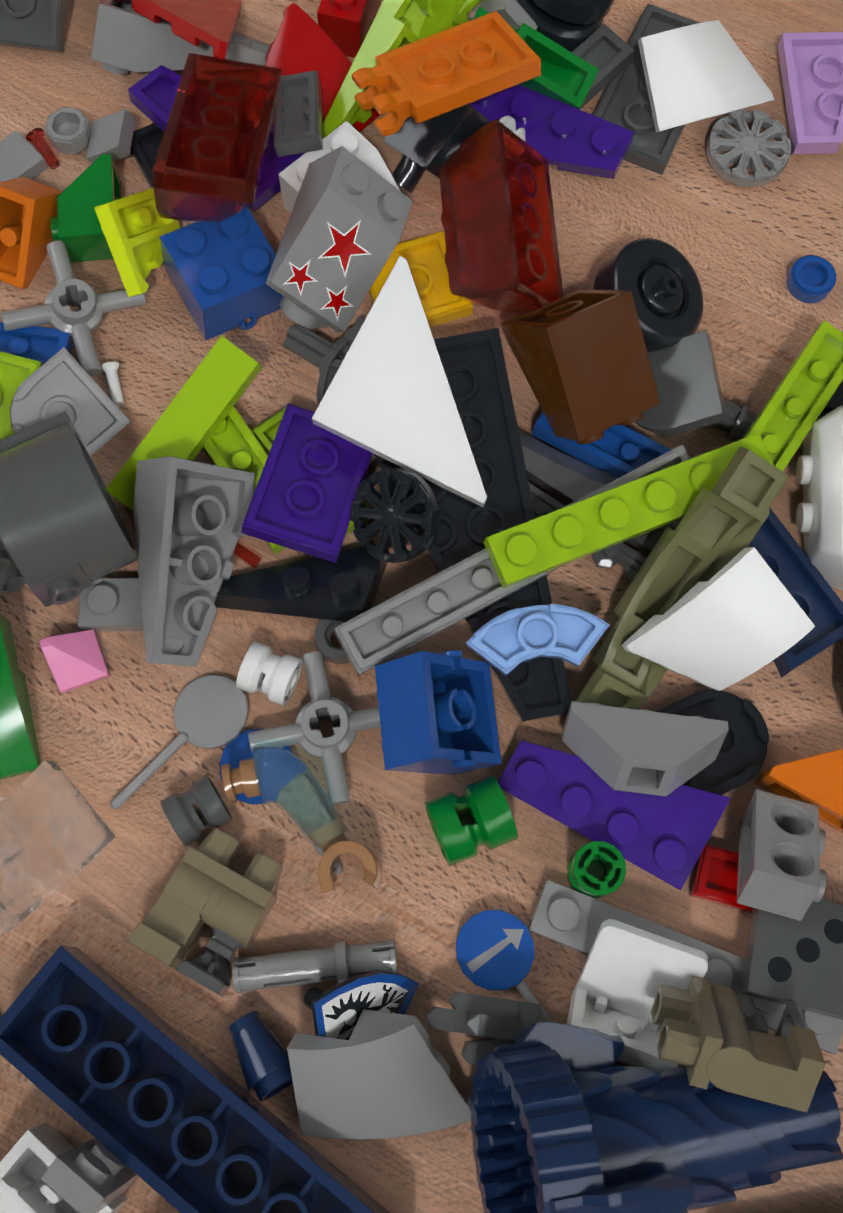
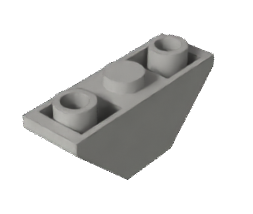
[562,701,729,797]

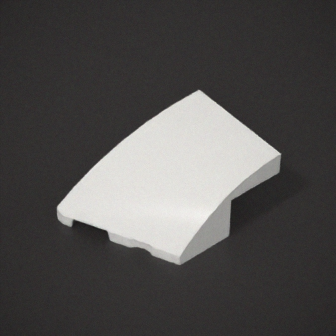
[638,20,774,132]
[621,547,815,691]

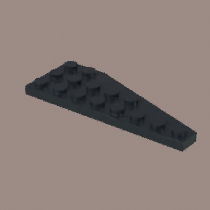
[373,328,571,722]

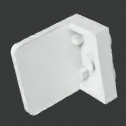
[567,919,708,1069]

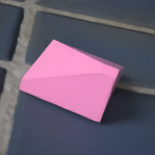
[39,629,110,693]

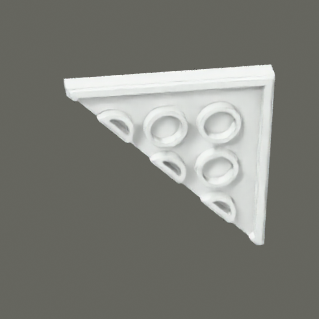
[312,256,487,507]

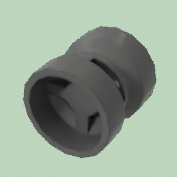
[160,774,232,846]

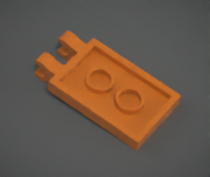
[352,11,541,136]

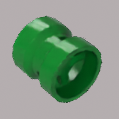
[567,841,626,898]

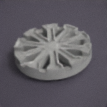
[706,109,791,187]

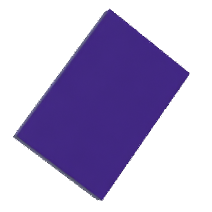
[241,403,373,563]

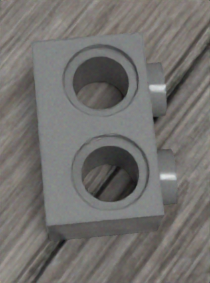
[737,789,827,921]

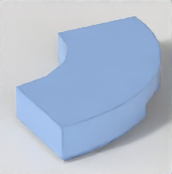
[466,604,610,676]

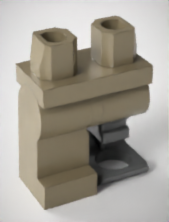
[127,828,282,997]
[651,975,826,1113]

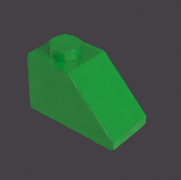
[51,153,122,263]

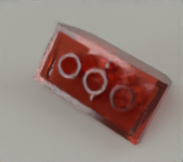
[153,53,282,222]
[439,119,564,315]

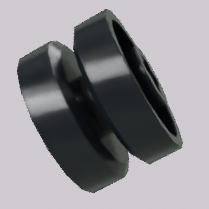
[516,0,615,52]

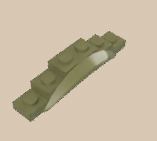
[575,446,789,709]

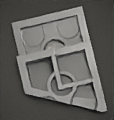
[287,1009,472,1140]

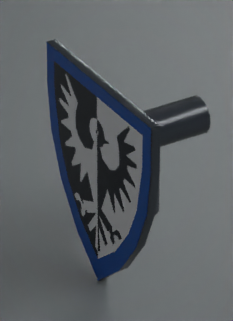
[303,971,419,1040]

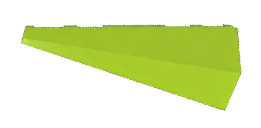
[322,0,486,139]

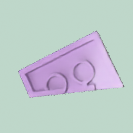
[777,32,843,154]

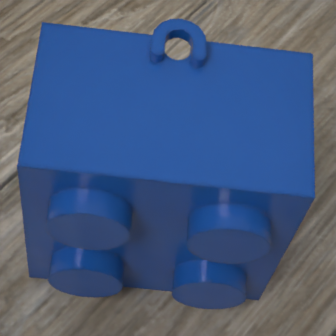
[160,203,283,341]
[375,650,502,775]

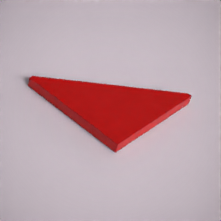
[115,0,242,61]

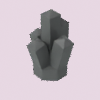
[426,992,543,1065]

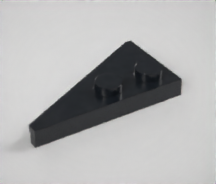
[214,546,389,622]

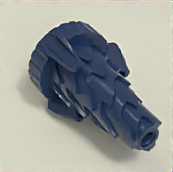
[471,1021,843,1213]

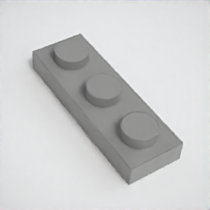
[40,1138,138,1213]

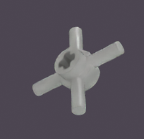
[0,241,146,377]
[248,651,381,805]

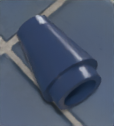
[229,1011,293,1102]

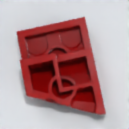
[251,2,380,132]

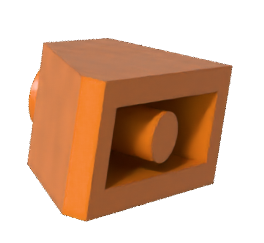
[0,177,63,289]
[755,748,843,833]

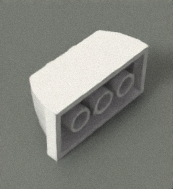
[796,406,843,590]

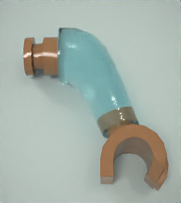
[221,746,382,893]

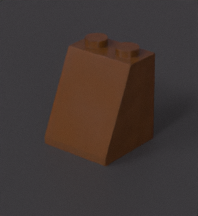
[500,289,661,444]

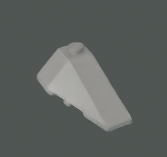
[91,0,270,75]
[133,456,254,666]

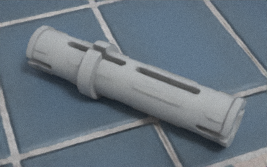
[233,939,398,993]

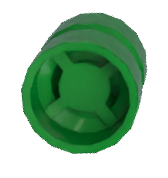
[424,775,518,867]

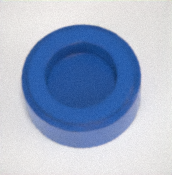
[786,255,836,303]

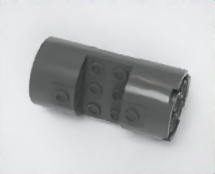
[0,411,138,607]

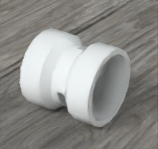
[236,641,303,707]

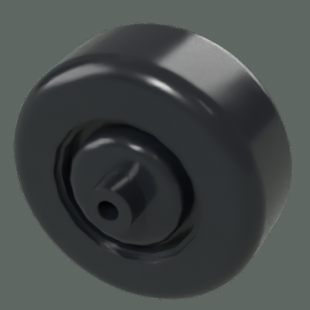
[593,238,704,353]

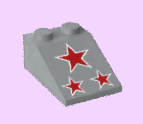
[266,146,413,333]

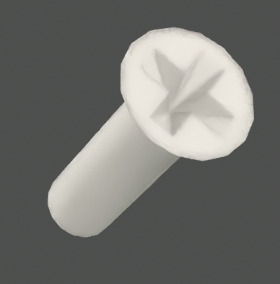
[100,362,124,407]

